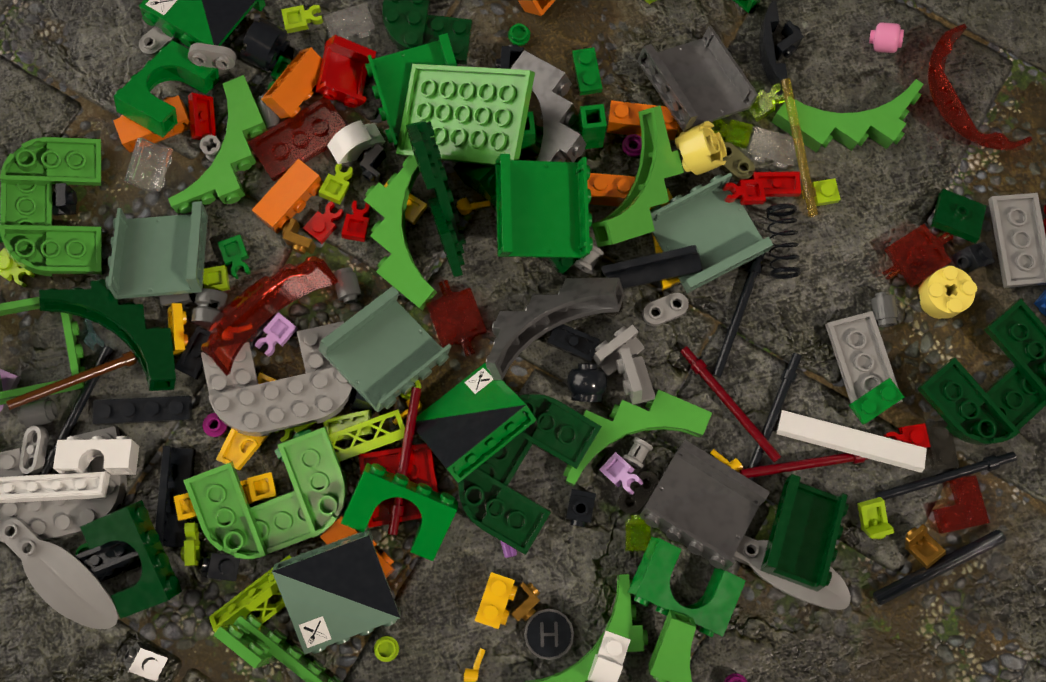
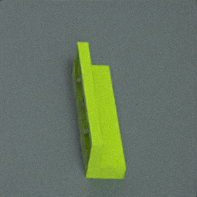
[329,409,405,462]
[209,555,292,632]

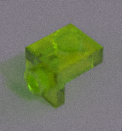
[625,515,651,551]

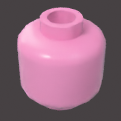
[869,22,904,53]

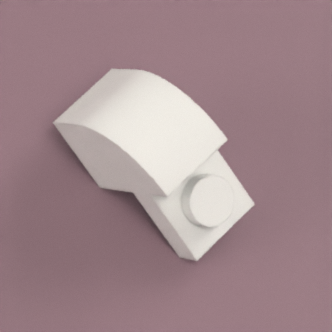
[327,120,385,164]
[587,630,630,682]

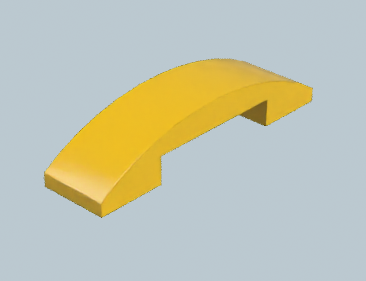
[173,472,277,521]

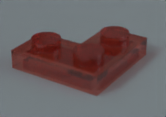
[933,475,990,534]

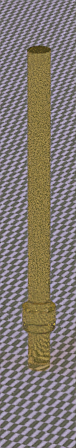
[781,78,818,217]

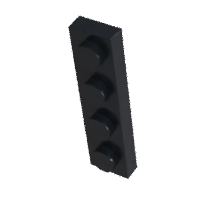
[93,396,192,425]

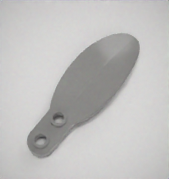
[0,519,119,629]
[733,535,851,610]

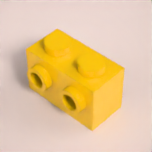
[475,572,518,629]

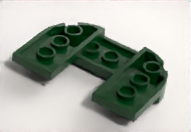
[382,0,472,65]
[406,120,466,278]
[917,299,1046,445]
[458,393,602,555]

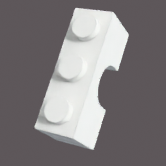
[53,436,139,475]

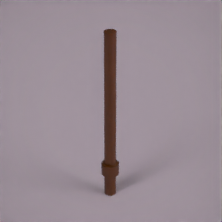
[6,351,139,410]

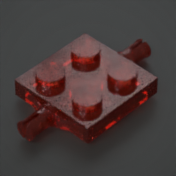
[883,224,953,288]
[426,280,487,357]

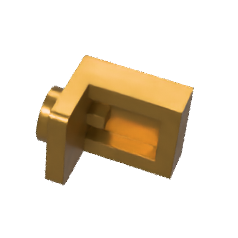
[282,218,316,254]
[905,524,946,569]
[511,582,540,621]

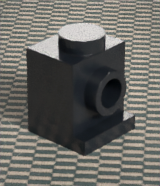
[566,489,596,528]

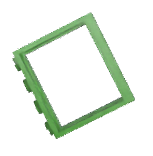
[0,297,86,405]

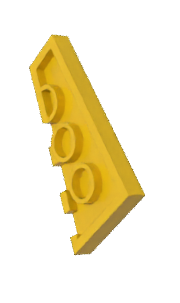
[216,373,276,470]

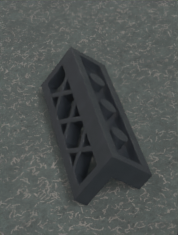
[602,245,703,290]
[155,446,196,547]
[74,540,142,582]

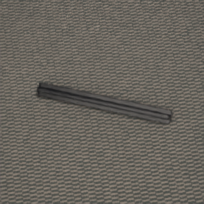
[873,530,1006,605]

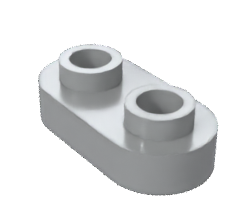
[139,26,179,58]
[188,43,236,70]
[643,293,689,326]
[19,426,49,475]

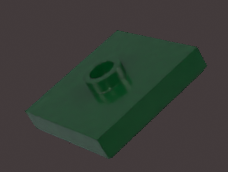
[931,188,987,244]

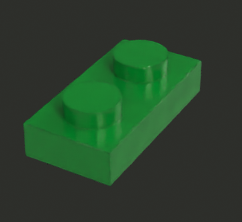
[572,47,603,96]
[849,378,905,425]

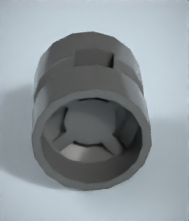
[191,288,228,328]

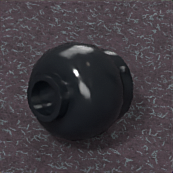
[567,363,607,402]

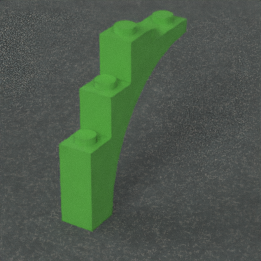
[168,75,268,214]
[772,79,924,153]
[592,105,684,247]
[364,155,437,311]
[563,389,712,487]
[524,574,648,682]
[648,610,696,682]

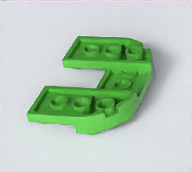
[0,137,102,276]
[183,426,347,559]
[214,614,343,682]

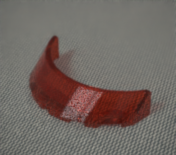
[928,24,1032,150]
[201,256,339,376]

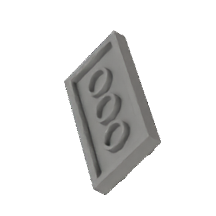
[988,193,1046,288]
[825,311,903,415]

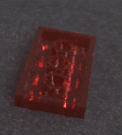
[248,97,347,182]

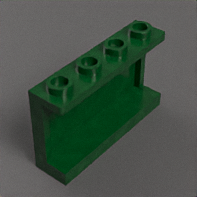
[760,474,849,592]

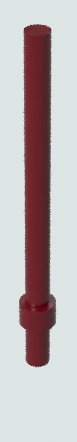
[680,346,782,462]
[388,387,421,535]
[739,453,868,478]

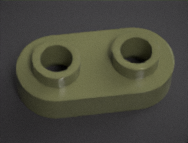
[720,142,755,182]

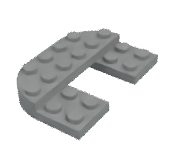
[201,321,354,437]
[0,426,127,545]

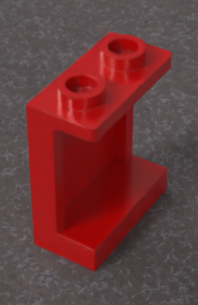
[316,35,376,108]

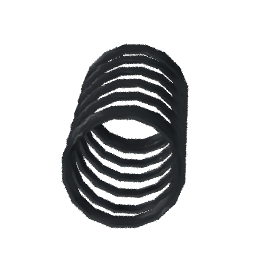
[766,203,801,279]

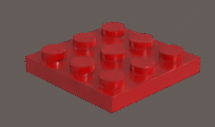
[358,443,439,528]

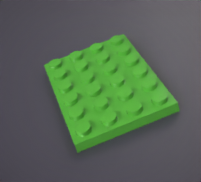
[396,64,535,165]

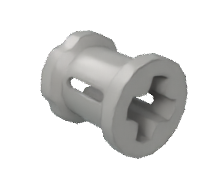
[200,135,222,162]
[575,245,604,274]
[623,437,653,469]

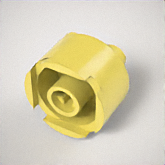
[675,121,727,175]
[918,266,977,319]

